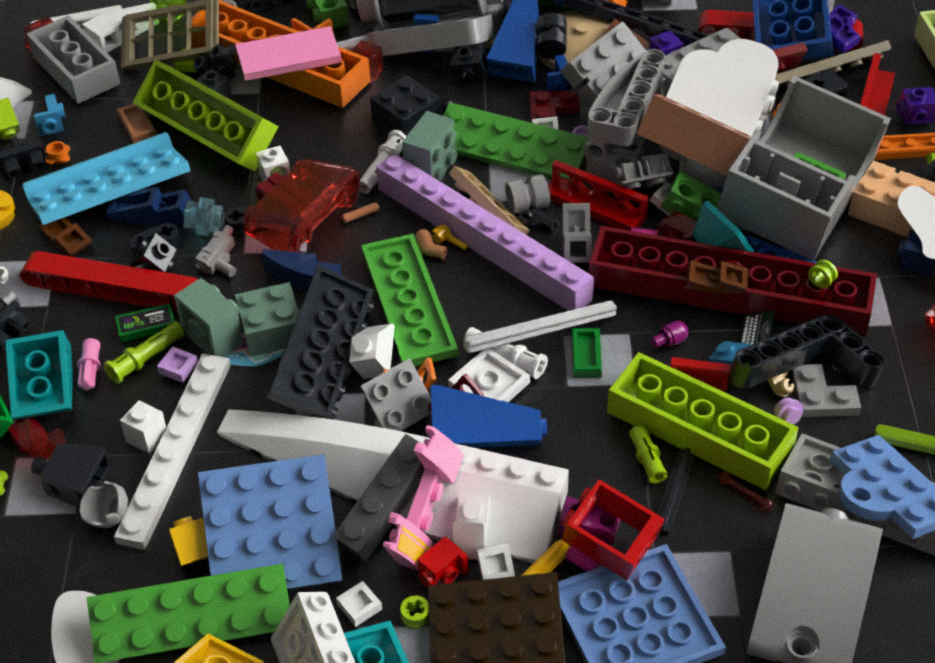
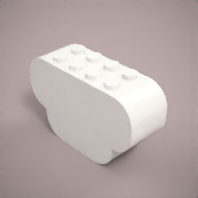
[660,39,779,189]

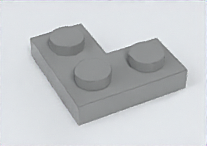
[791,364,861,417]

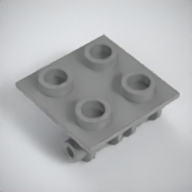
[616,156,674,191]
[360,358,431,431]

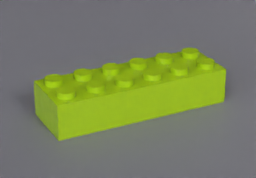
[133,59,279,171]
[607,352,799,490]

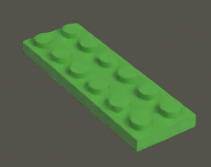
[444,102,587,181]
[361,234,458,367]
[86,563,290,663]

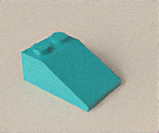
[5,330,73,420]

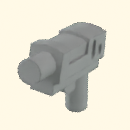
[195,225,237,277]

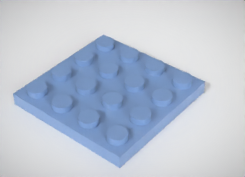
[198,454,342,589]
[559,544,726,663]

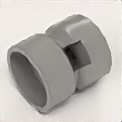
[505,174,550,215]

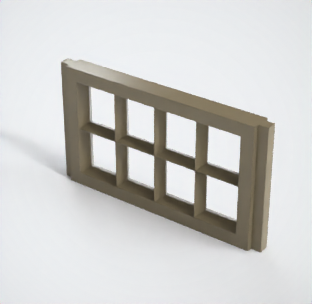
[121,0,219,70]

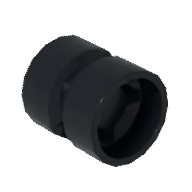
[535,13,567,59]

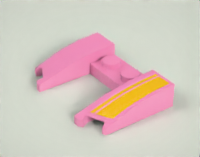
[383,425,464,571]

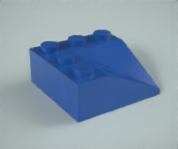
[752,0,834,62]

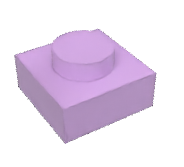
[157,347,198,383]

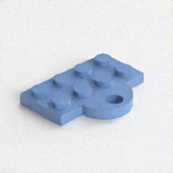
[830,435,935,539]

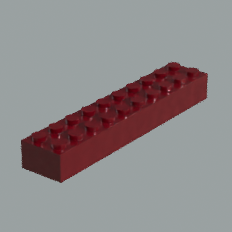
[589,226,877,337]

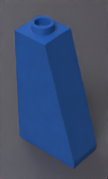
[486,0,539,83]
[431,385,547,448]

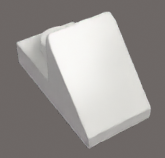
[453,494,491,560]

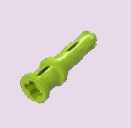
[104,321,185,384]

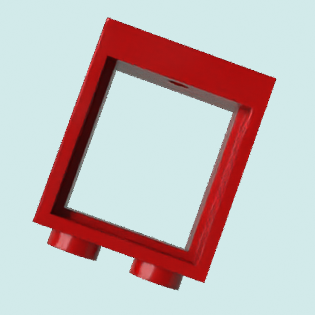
[562,480,665,581]

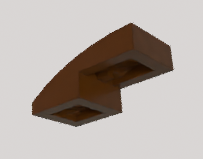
[38,217,92,257]
[685,260,748,294]

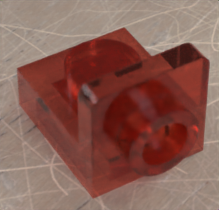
[18,419,66,459]

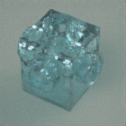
[183,197,225,236]

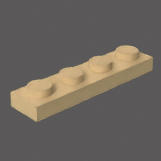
[449,166,530,235]

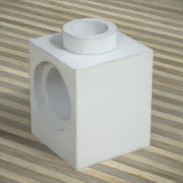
[256,146,291,181]

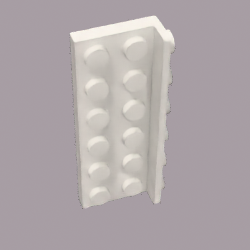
[271,592,355,663]

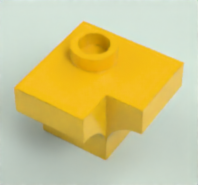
[169,516,209,568]

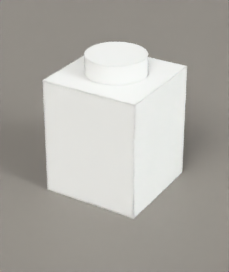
[120,401,166,454]

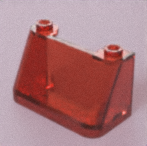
[243,158,361,253]

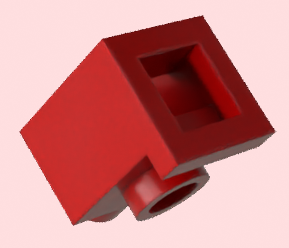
[418,536,468,588]

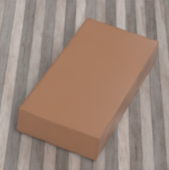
[117,104,157,144]

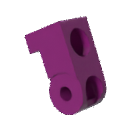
[557,496,620,545]

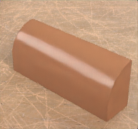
[637,94,752,176]

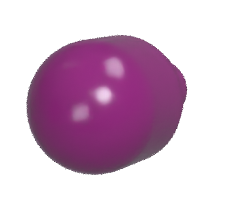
[651,321,689,348]

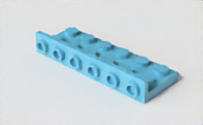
[22,132,191,225]

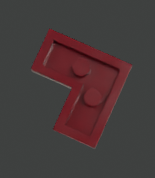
[530,90,580,123]

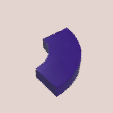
[830,5,861,53]

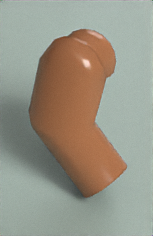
[415,229,447,260]

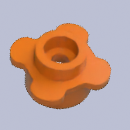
[45,141,70,165]

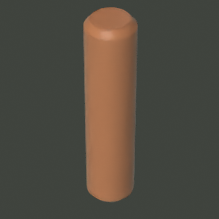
[341,202,379,223]

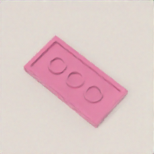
[235,26,342,81]

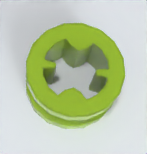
[808,259,838,289]
[400,595,429,629]

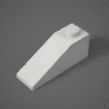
[83,2,159,53]

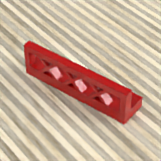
[860,53,895,116]
[548,160,649,231]

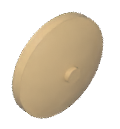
[537,10,612,71]

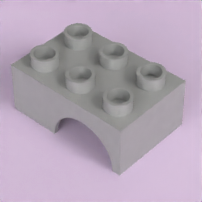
[717,76,891,261]

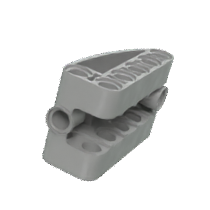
[584,49,667,184]
[747,503,883,663]

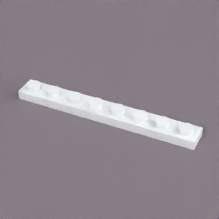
[114,353,231,550]

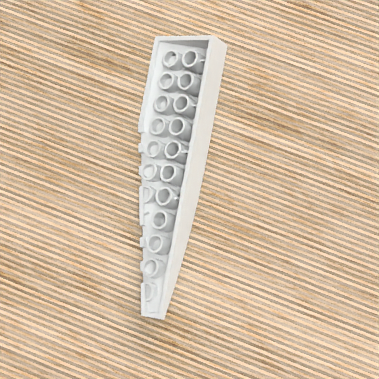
[217,410,569,563]

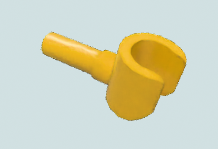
[432,224,469,250]

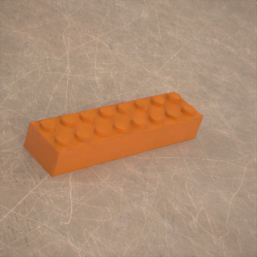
[185,0,370,108]

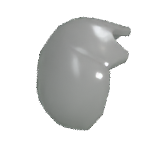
[79,481,128,529]

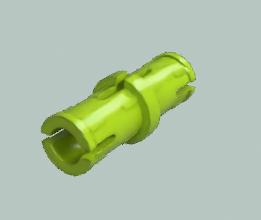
[629,425,668,484]

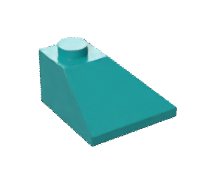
[692,200,754,252]
[344,621,409,663]

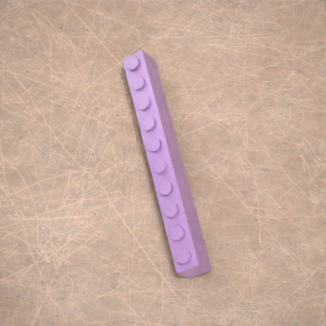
[376,153,594,311]

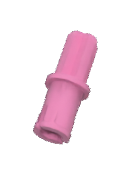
[77,338,101,391]

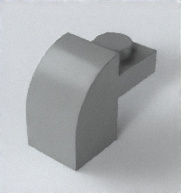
[562,203,592,263]

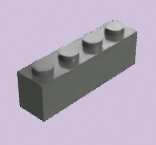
[333,434,425,563]

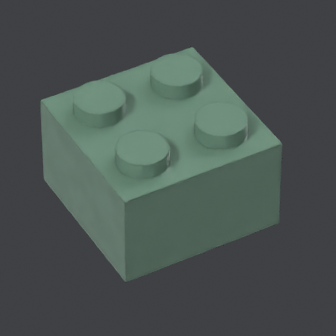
[402,111,457,181]
[174,278,244,357]
[235,282,299,357]

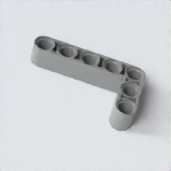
[367,14,495,57]

